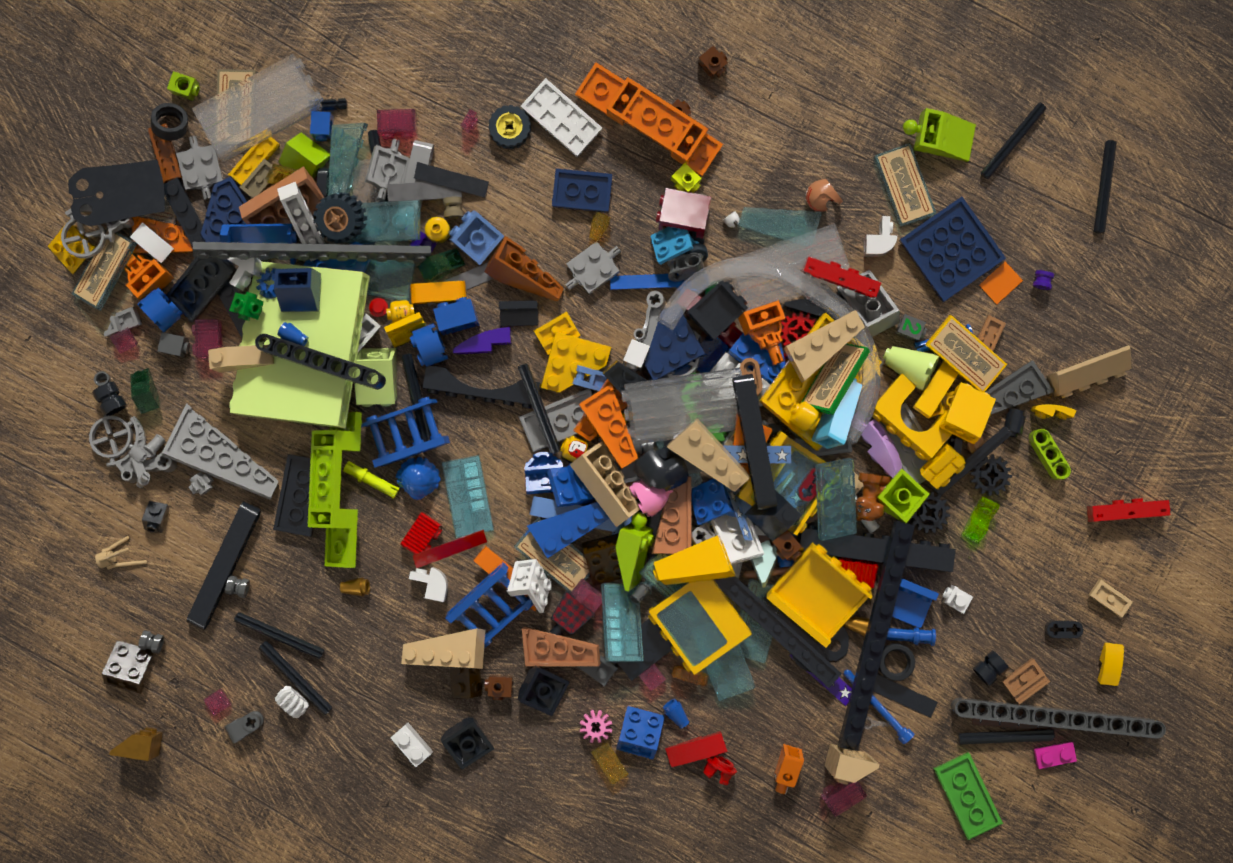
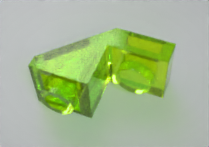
[961,496,1000,544]

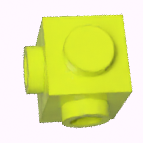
[671,163,701,193]

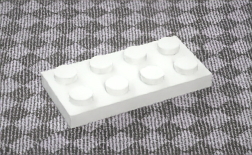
[520,78,602,158]

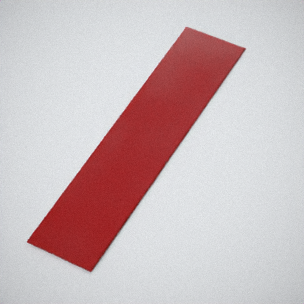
[413,530,487,568]

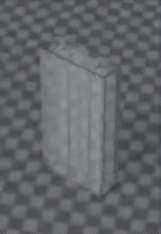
[192,54,324,162]
[723,223,850,311]
[621,367,742,445]

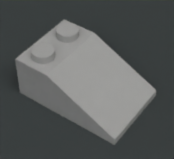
[837,269,900,340]

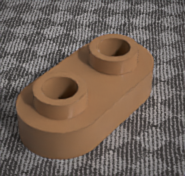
[740,358,763,396]

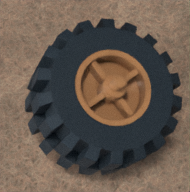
[313,192,367,243]

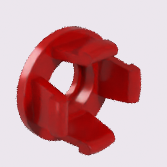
[703,755,737,785]

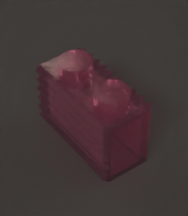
[377,109,418,139]
[192,319,222,360]
[821,781,867,817]

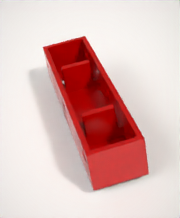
[801,257,881,298]
[1087,498,1171,522]

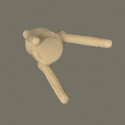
[95,536,147,570]

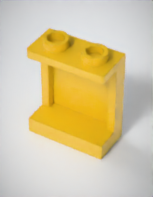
[939,382,996,444]

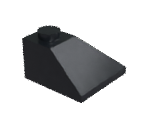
[745,490,802,541]

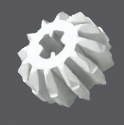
[275,686,309,718]

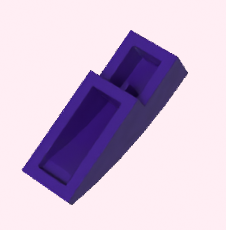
[453,327,512,355]

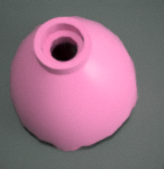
[630,480,673,517]

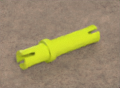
[343,461,400,499]

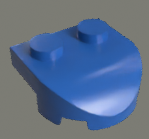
[525,452,563,495]

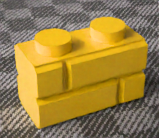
[919,443,965,489]

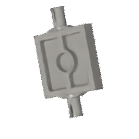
[176,136,223,200]
[365,139,410,201]
[565,241,621,295]

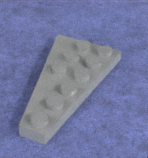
[162,403,279,500]

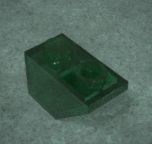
[417,248,465,283]
[130,368,160,414]

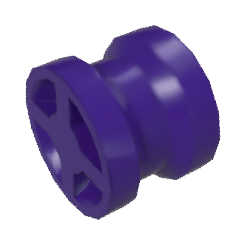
[1032,270,1055,290]

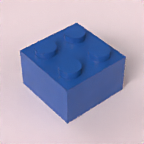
[433,297,480,336]

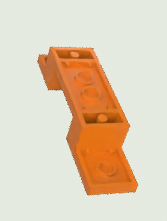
[575,63,723,177]

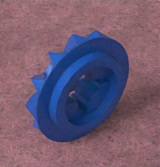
[256,268,276,299]

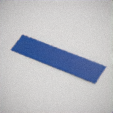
[610,273,685,290]

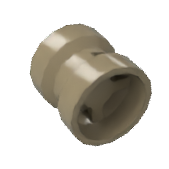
[443,196,463,219]

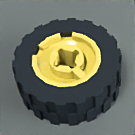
[488,105,531,150]

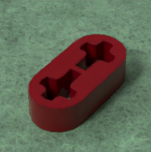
[797,467,827,501]

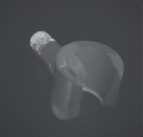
[864,717,890,729]

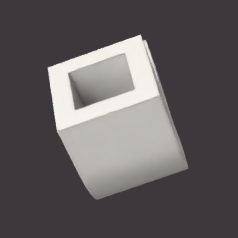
[863,216,897,257]
[228,257,262,291]
[409,567,448,602]

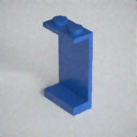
[219,224,297,265]

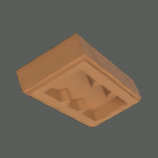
[977,315,1006,351]

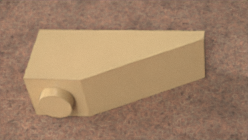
[208,345,274,373]

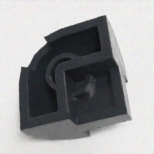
[633,446,688,492]

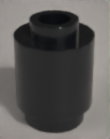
[1004,408,1026,438]

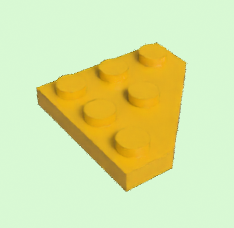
[541,332,611,393]

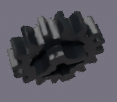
[969,454,1012,496]
[911,492,950,533]

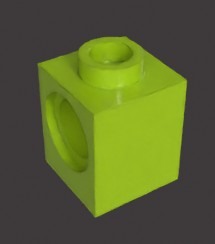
[167,71,200,101]

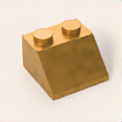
[109,727,163,761]

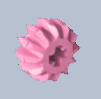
[580,710,612,743]

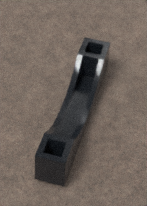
[423,366,541,409]

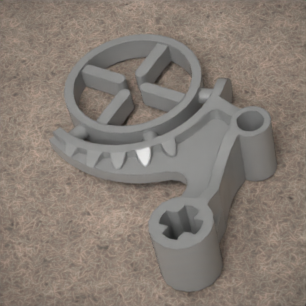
[61,204,134,258]
[634,291,701,379]
[89,416,177,483]

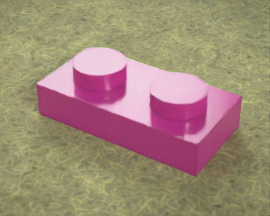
[1033,741,1077,769]

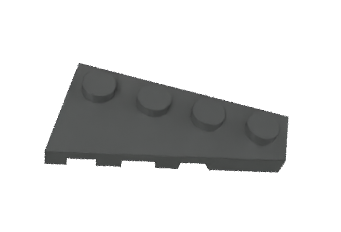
[985,360,1054,415]

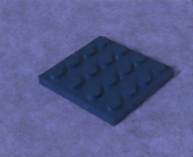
[899,196,1006,302]

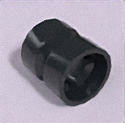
[92,381,127,417]
[972,650,1010,687]

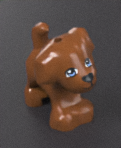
[853,472,892,521]

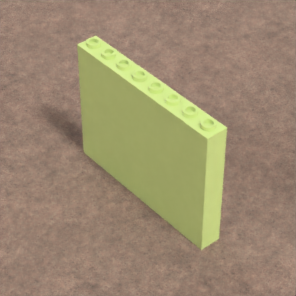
[230,262,370,429]

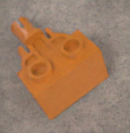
[122,248,174,300]
[738,300,785,366]

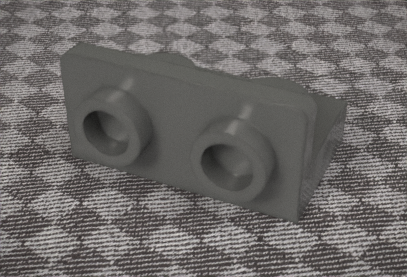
[577,649,618,686]

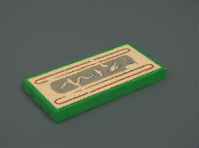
[801,343,870,415]

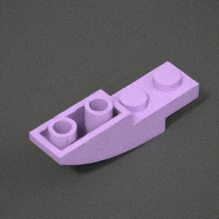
[850,409,903,478]

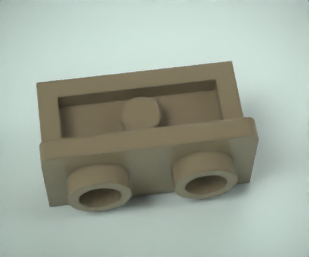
[240,159,283,198]

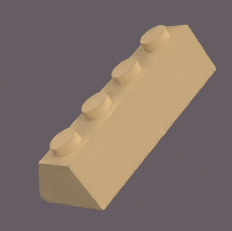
[1047,345,1132,398]
[825,744,880,785]

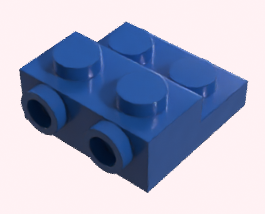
[547,465,595,507]

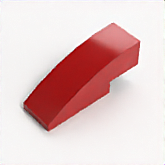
[665,731,728,767]

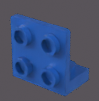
[691,479,736,525]
[892,579,939,628]
[616,706,664,759]

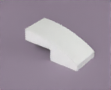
[130,222,174,263]

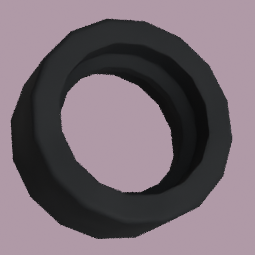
[151,103,188,141]
[879,643,915,681]

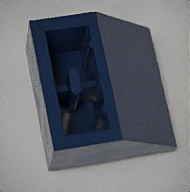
[274,268,321,312]

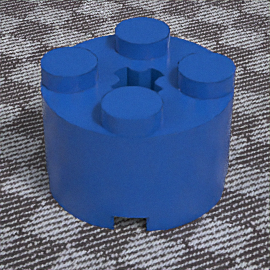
[137,287,183,333]
[410,323,448,367]

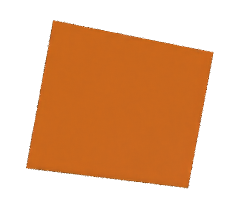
[979,261,1023,304]

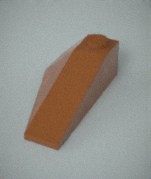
[484,236,564,301]

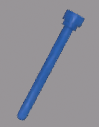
[844,669,915,745]

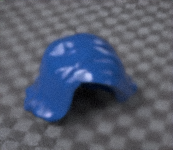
[396,456,441,500]

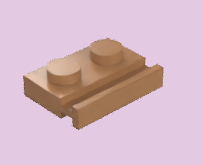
[1001,658,1050,705]

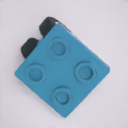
[650,226,708,264]

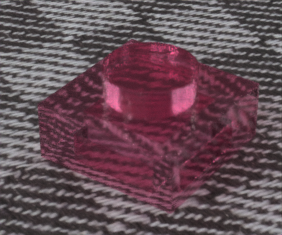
[460,109,479,133]
[110,327,138,354]
[639,664,666,691]
[204,689,232,716]

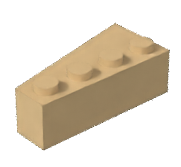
[784,310,865,383]
[667,418,750,492]
[570,441,640,527]
[401,628,485,669]

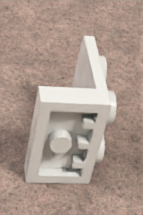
[507,559,551,613]

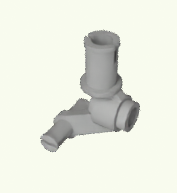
[128,434,166,488]

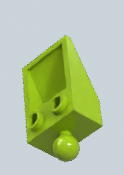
[903,108,976,162]
[616,512,654,592]

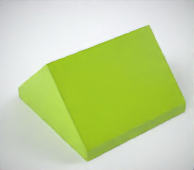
[278,132,332,179]
[877,469,930,523]

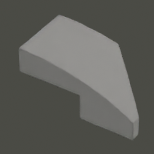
[104,307,142,337]

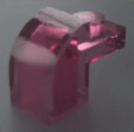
[570,578,603,612]

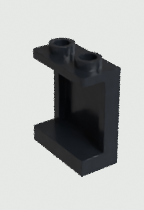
[686,280,748,341]

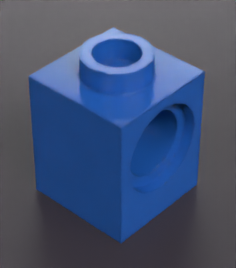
[310,111,334,142]

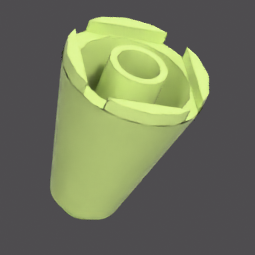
[883,346,939,391]

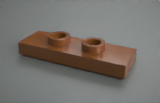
[148,123,182,184]

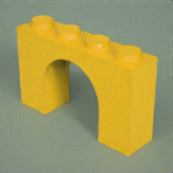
[869,374,952,461]

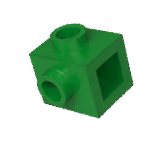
[229,292,264,321]

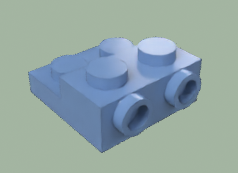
[449,210,504,265]

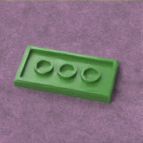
[933,752,1003,840]

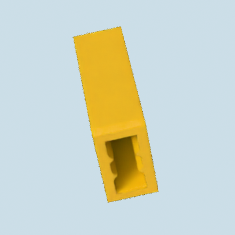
[653,535,735,585]

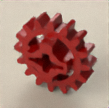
[781,312,816,347]

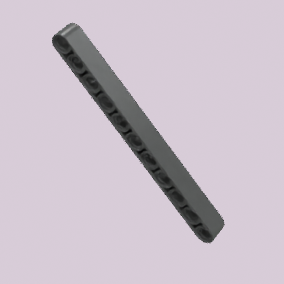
[951,698,1166,738]

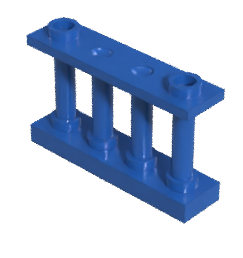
[361,397,450,468]
[445,562,533,648]

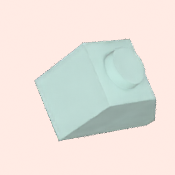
[751,540,778,588]

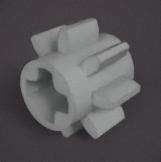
[189,472,214,496]

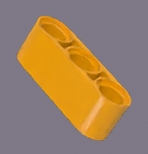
[410,281,466,304]

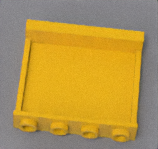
[767,542,873,648]

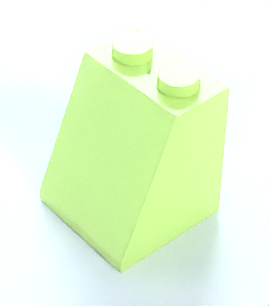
[354,348,397,407]

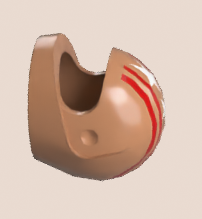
[805,178,843,212]

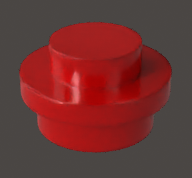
[369,298,388,317]

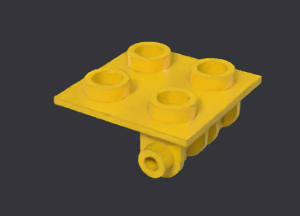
[48,221,96,274]

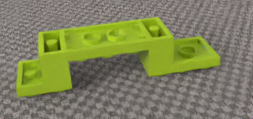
[308,412,362,568]

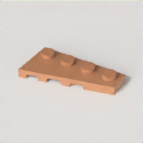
[652,477,691,554]
[522,627,601,666]

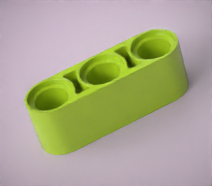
[1029,429,1071,480]

